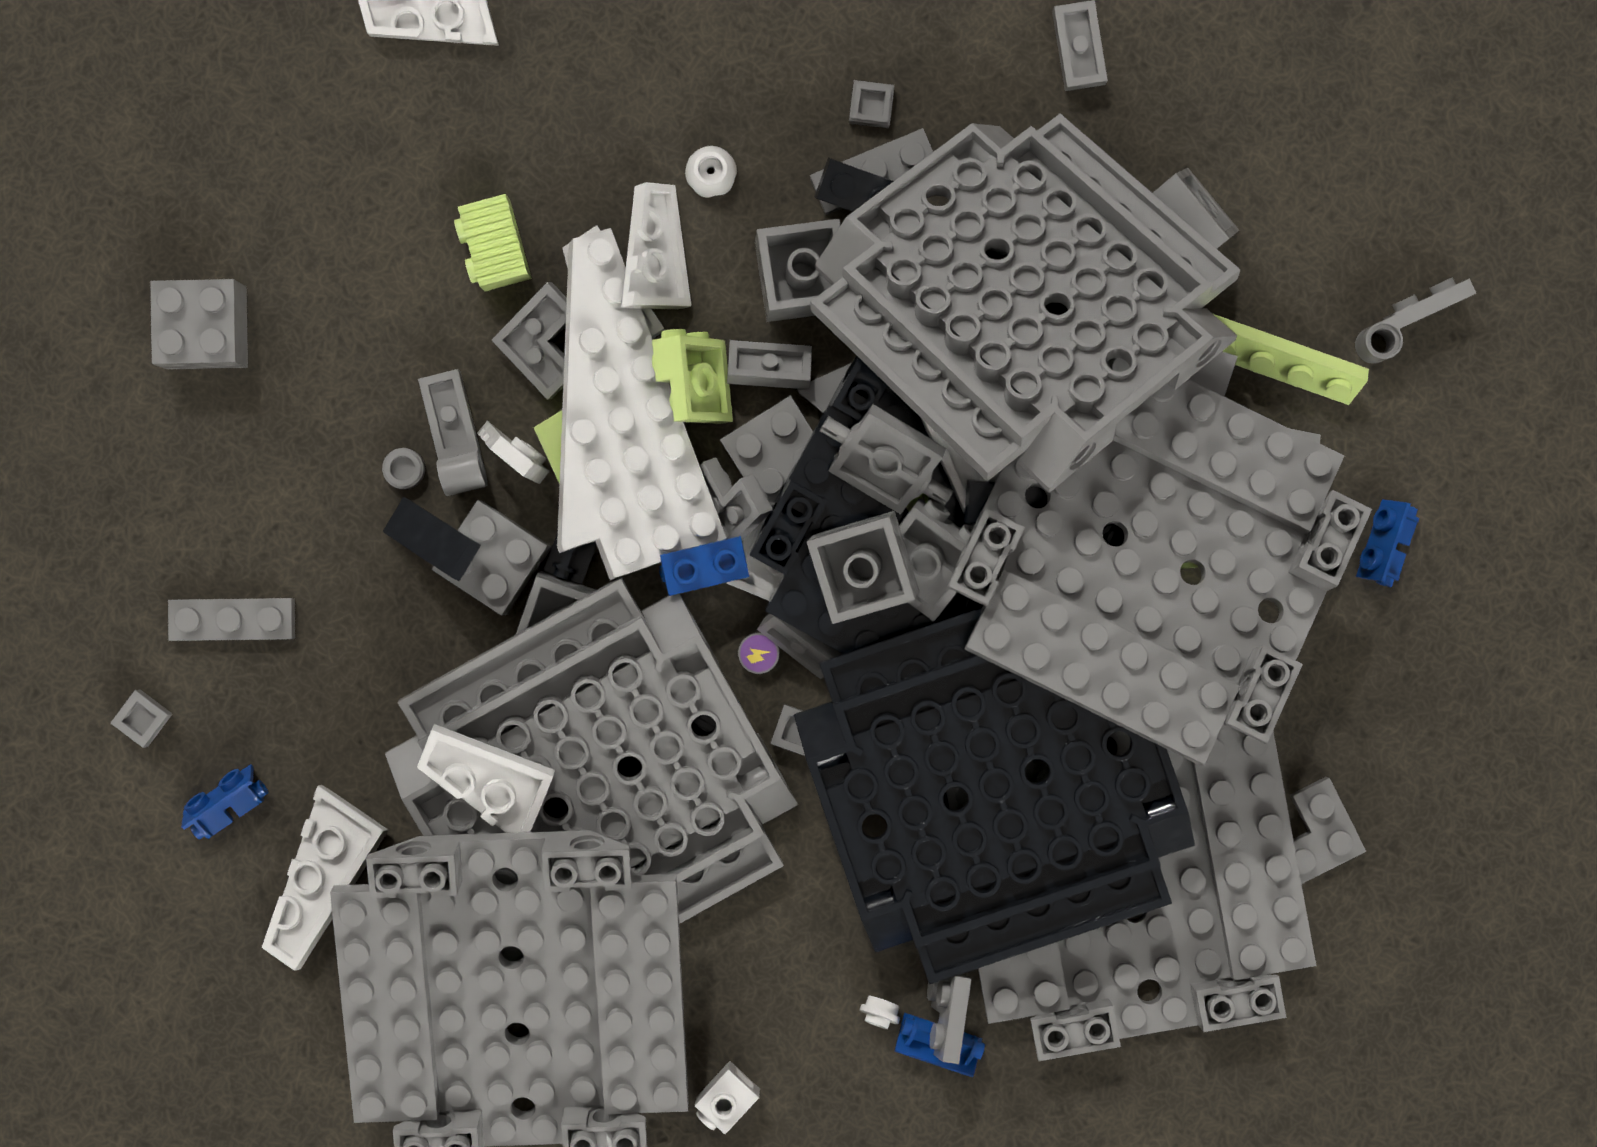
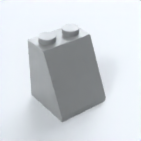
[1153,168,1240,249]

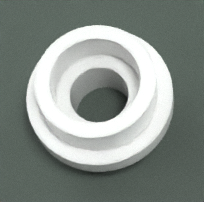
[860,996,900,1029]

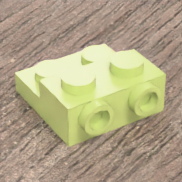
[652,329,733,424]

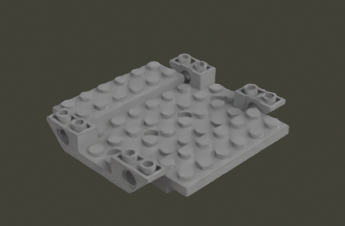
[810,114,1240,493]
[947,358,1372,766]
[385,577,798,961]
[946,719,1316,1061]
[330,830,689,1147]

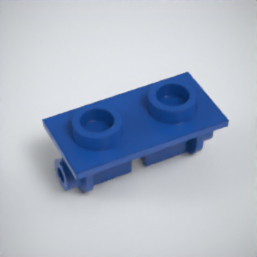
[1356,499,1419,588]
[659,536,749,596]
[181,764,269,840]
[894,1013,985,1078]

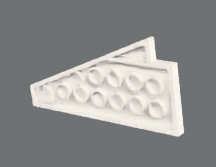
[557,228,726,580]

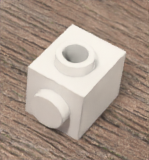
[695,1061,760,1134]

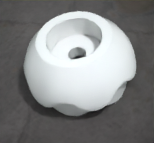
[685,146,737,198]

